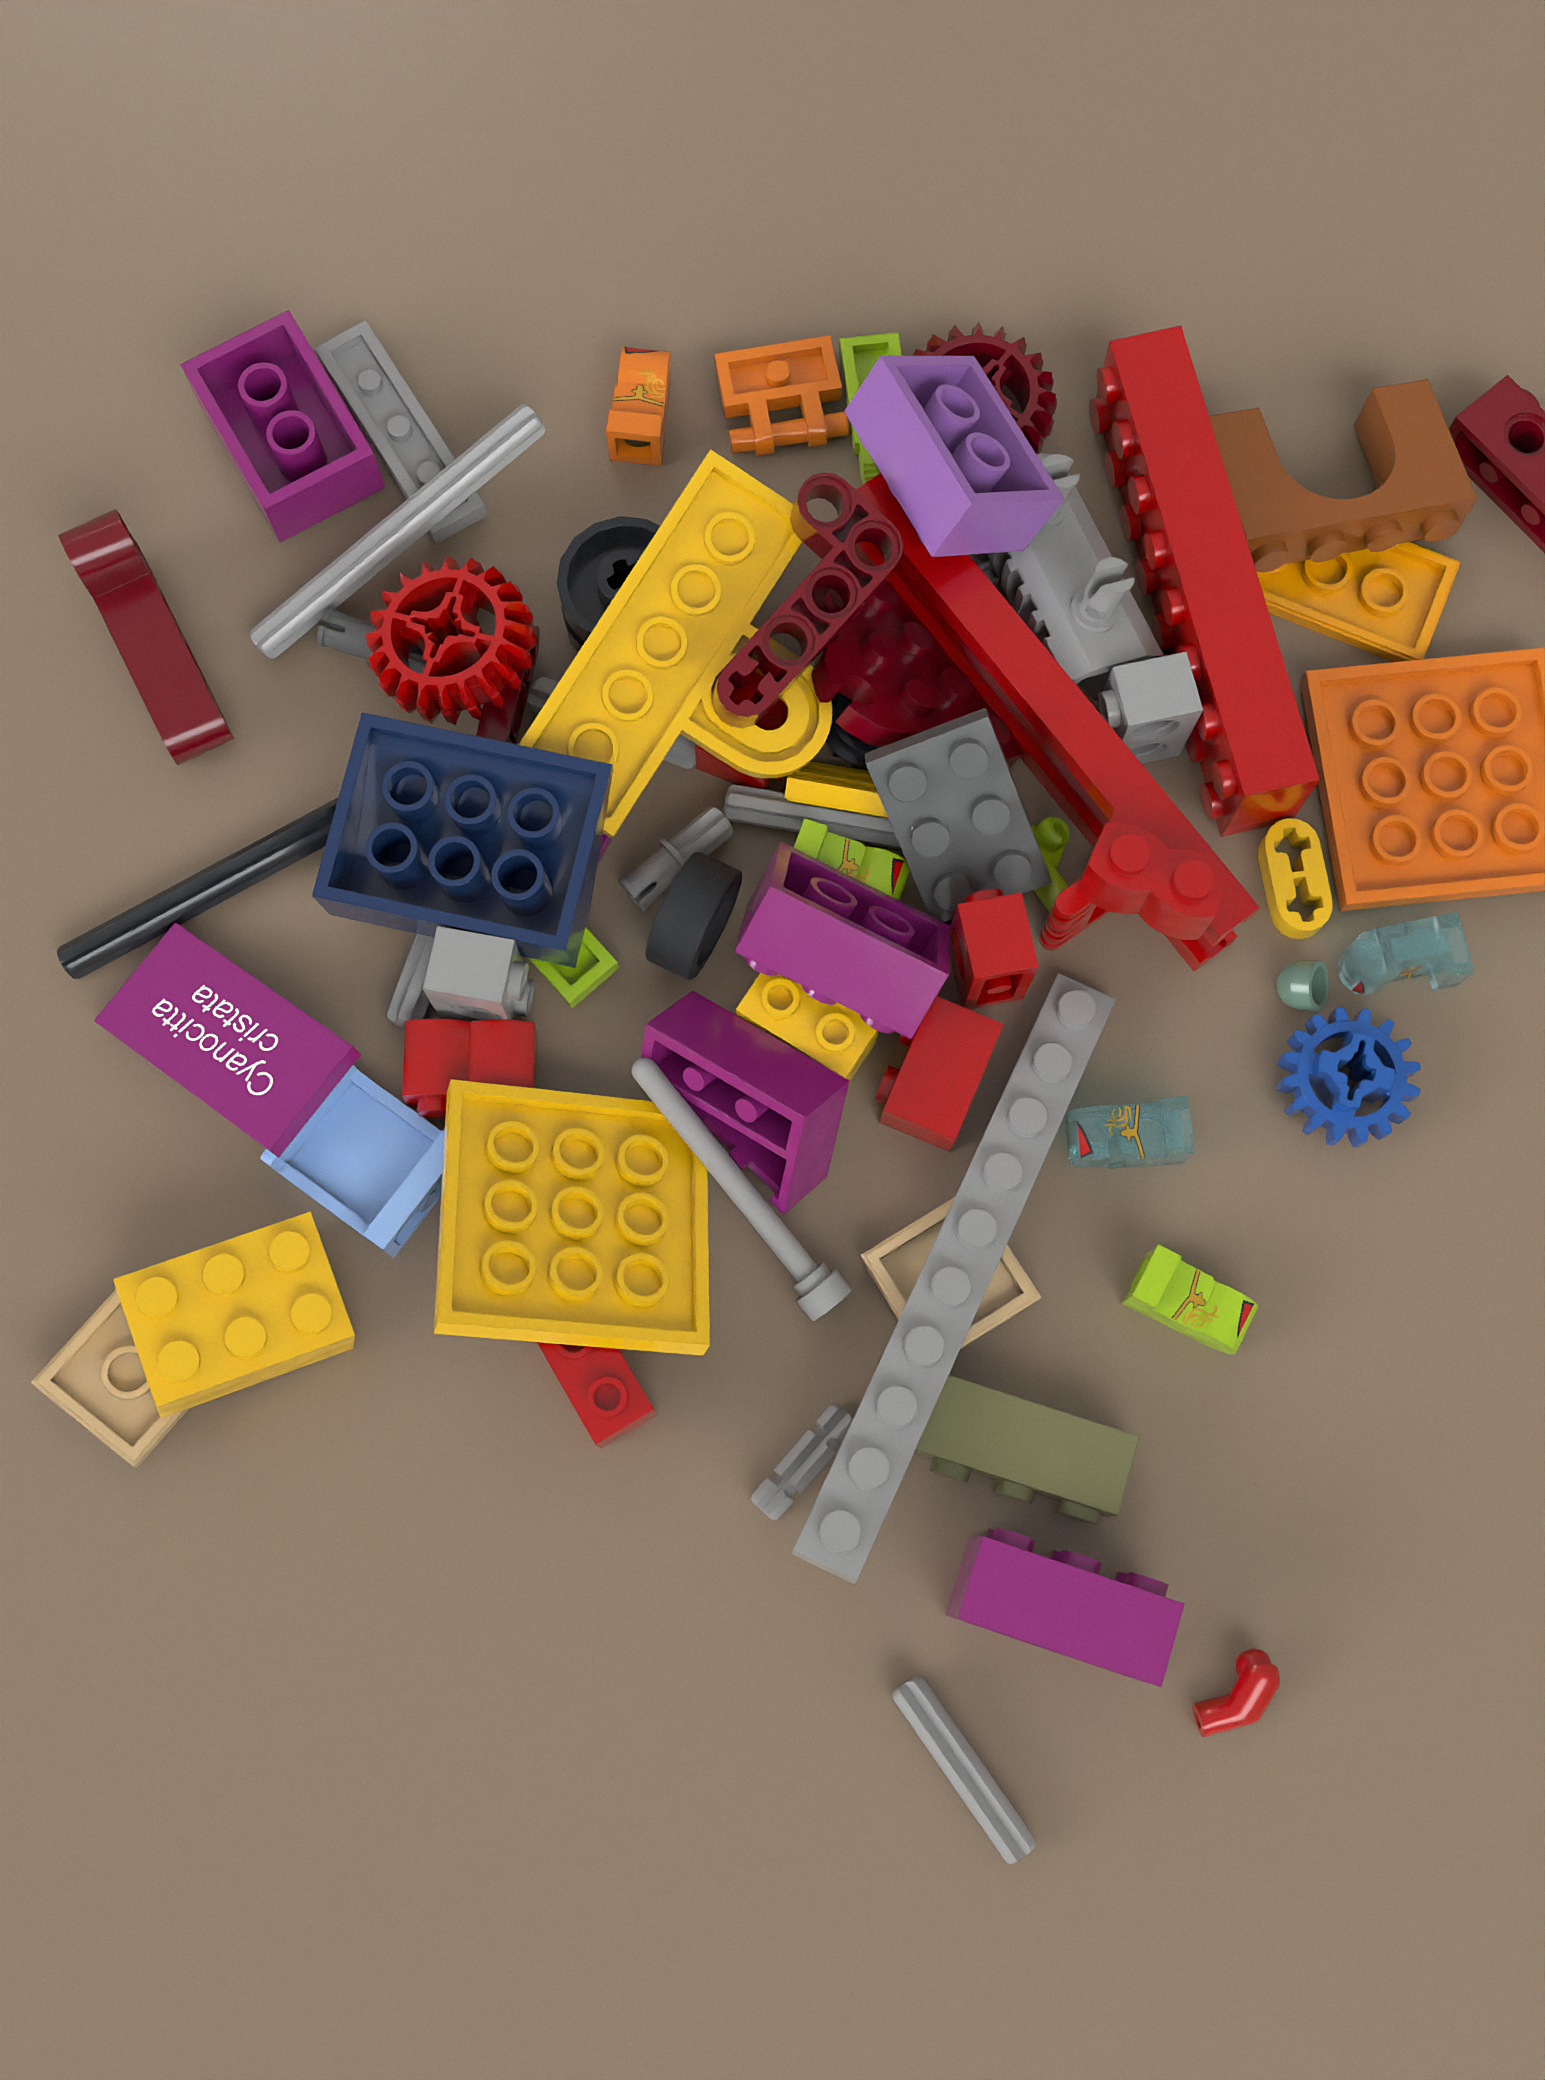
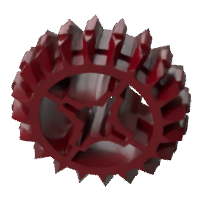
[912,322,1057,454]

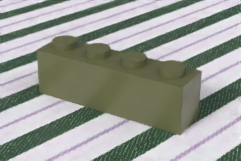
[875,1353,1140,1525]

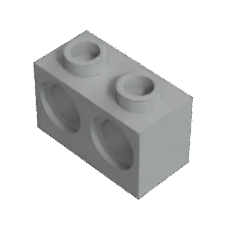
[1096,652,1203,764]

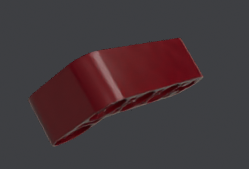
[712,472,903,728]
[58,509,234,765]

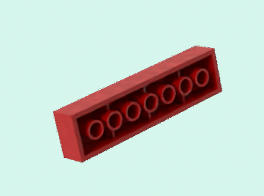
[1089,325,1320,837]

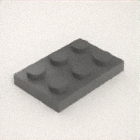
[865,708,1052,922]

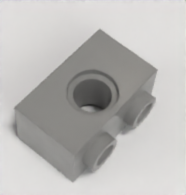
[423,926,535,1022]

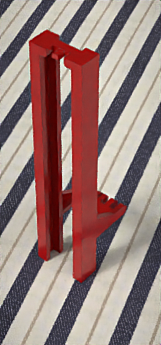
[854,472,1260,971]

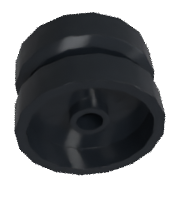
[557,516,660,652]

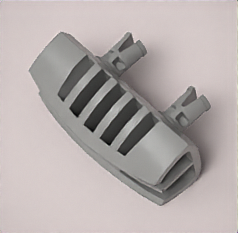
[985,453,1164,701]

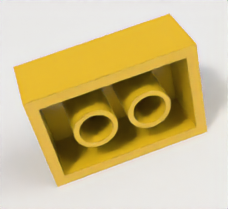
[113,1211,355,1418]

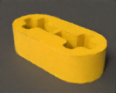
[1258,818,1333,939]

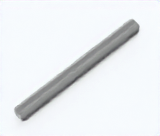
[249,404,546,659]

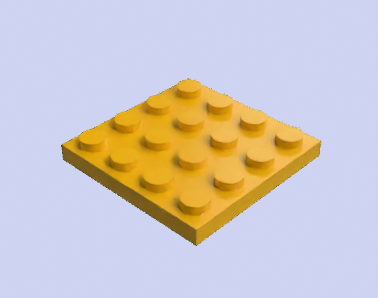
[434,1079,710,1356]

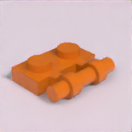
[714,335,849,456]

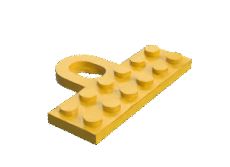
[518,449,832,839]

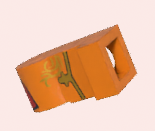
[606,346,672,466]

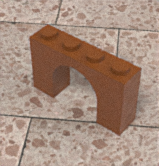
[1209,379,1477,572]

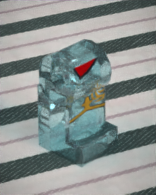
[1337,912,1475,995]
[1065,1095,1195,1169]

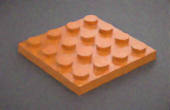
[1300,647,1545,912]

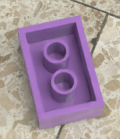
[844,356,1064,557]

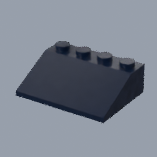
[312,712,613,968]

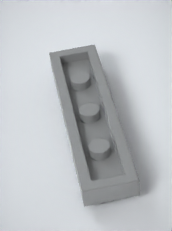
[314,320,487,545]

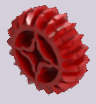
[365,555,537,726]

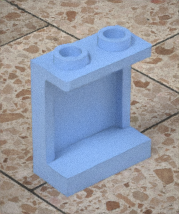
[260,1065,445,1259]

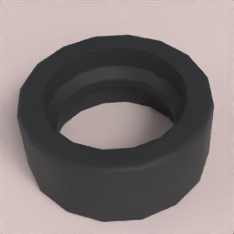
[645,852,742,980]

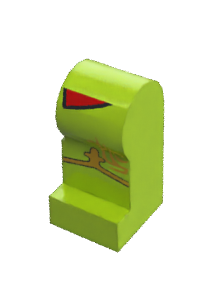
[794,818,910,901]
[1121,1244,1259,1355]

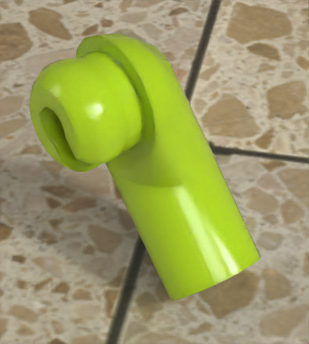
[1032,816,1070,913]

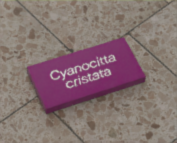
[94,922,361,1158]

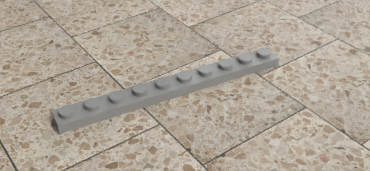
[792,973,1116,1584]

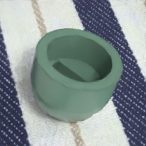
[1276,960,1329,1011]

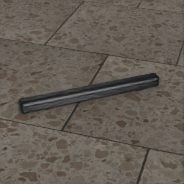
[57,797,339,979]

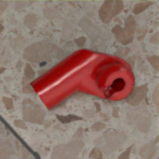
[1192,1649,1280,1737]

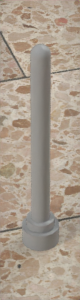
[631,1057,853,1322]

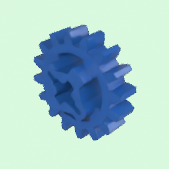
[1276,1006,1421,1148]

